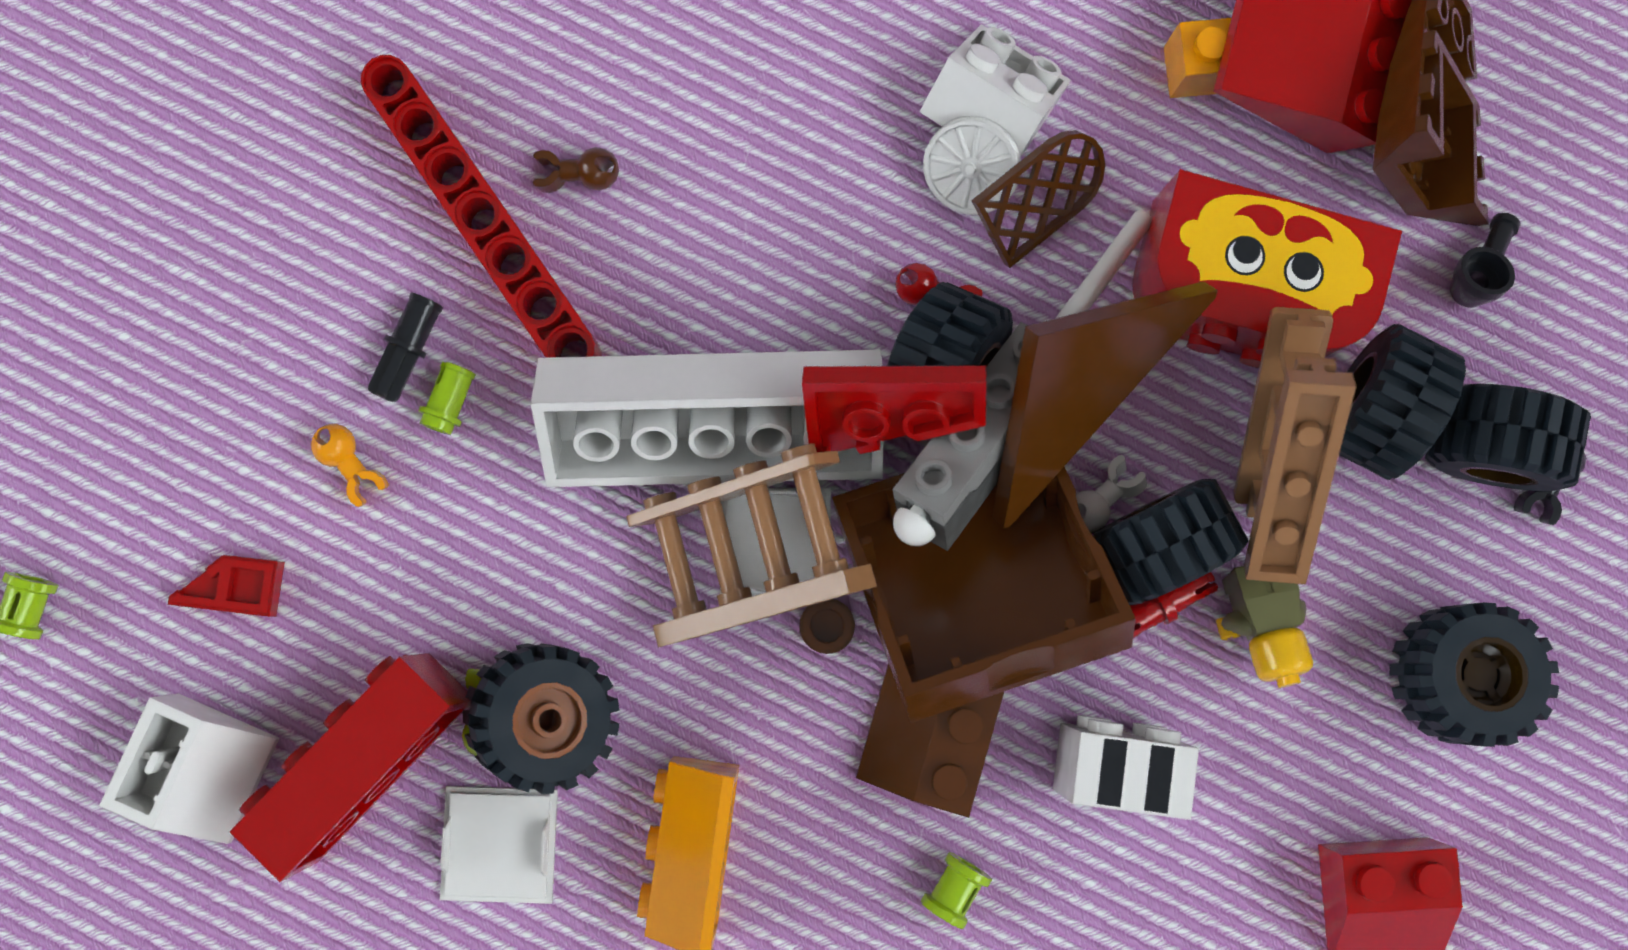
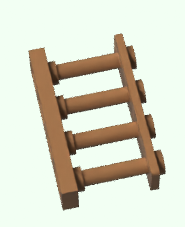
[626,444,877,648]

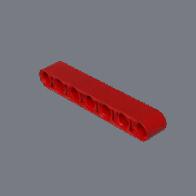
[361,55,602,358]

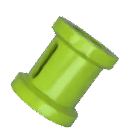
[0,572,59,639]
[921,852,992,929]

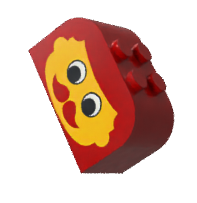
[1132,169,1402,368]

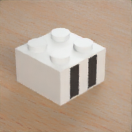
[1053,715,1199,820]

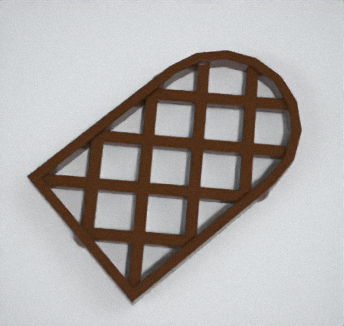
[971,130,1106,268]

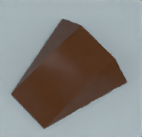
[1373,0,1489,226]

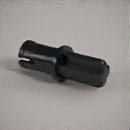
[368,292,443,402]

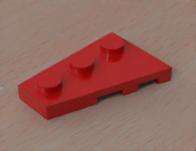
[802,366,986,455]

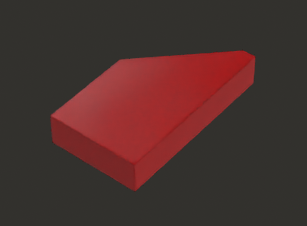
[168,555,285,617]

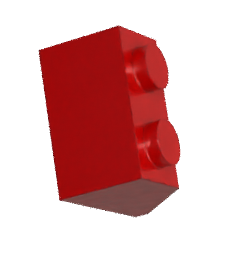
[1318,837,1463,950]

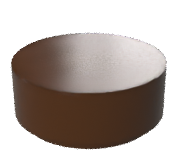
[800,599,855,654]

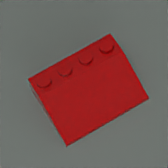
[1213,0,1412,154]

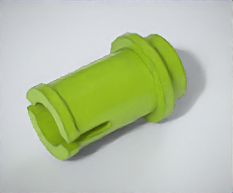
[418,361,476,435]

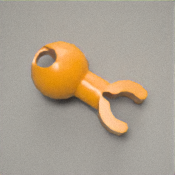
[311,424,389,507]

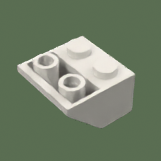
[920,24,1071,156]
[99,693,280,844]

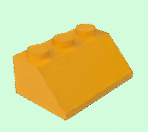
[637,756,740,950]

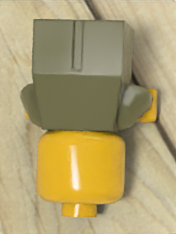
[1215,566,1313,688]

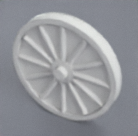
[923,116,1021,215]

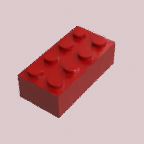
[229,653,471,882]

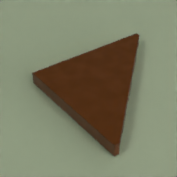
[992,281,1218,528]

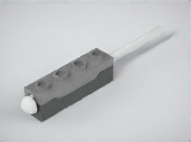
[893,210,1152,551]

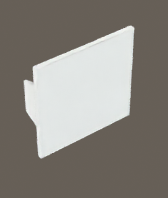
[720,487,831,596]
[440,786,558,904]

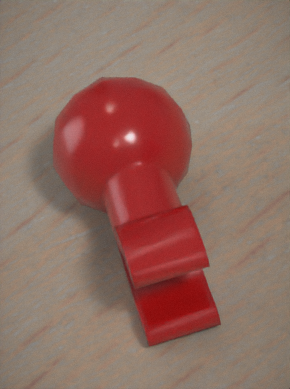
[895,263,983,306]

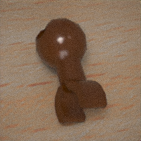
[533,147,619,193]

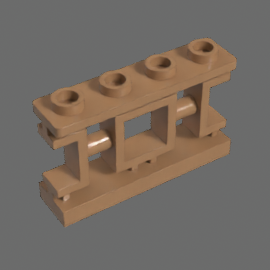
[1233,307,1356,584]

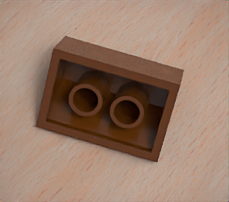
[855,663,1004,818]

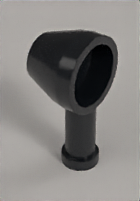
[1450,213,1520,308]

